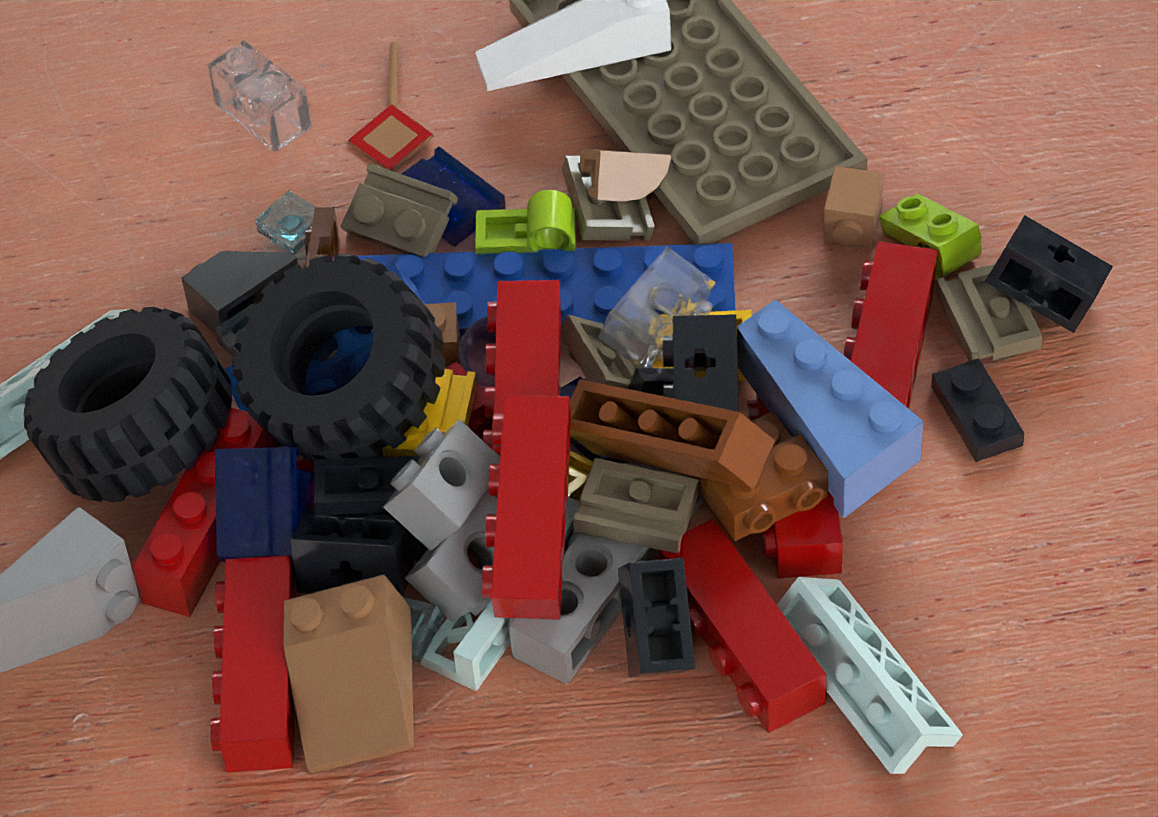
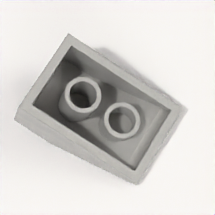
[0,507,141,673]

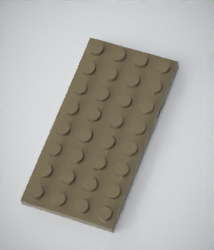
[509,0,867,244]

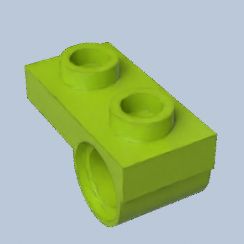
[475,190,576,254]
[879,193,982,279]

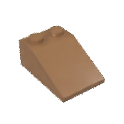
[284,575,414,774]

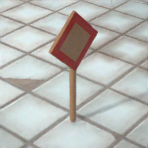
[348,42,434,171]

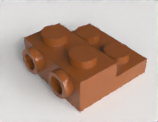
[687,411,828,541]

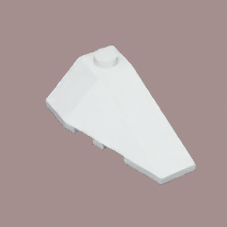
[475,0,671,91]

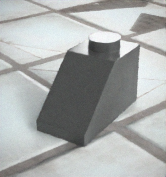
[181,251,298,343]

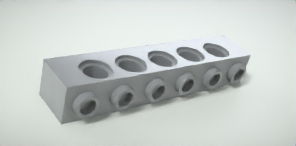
[508,462,704,685]

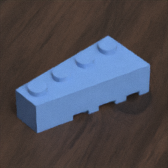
[737,299,923,519]

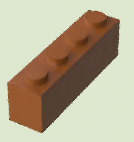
[570,379,775,490]

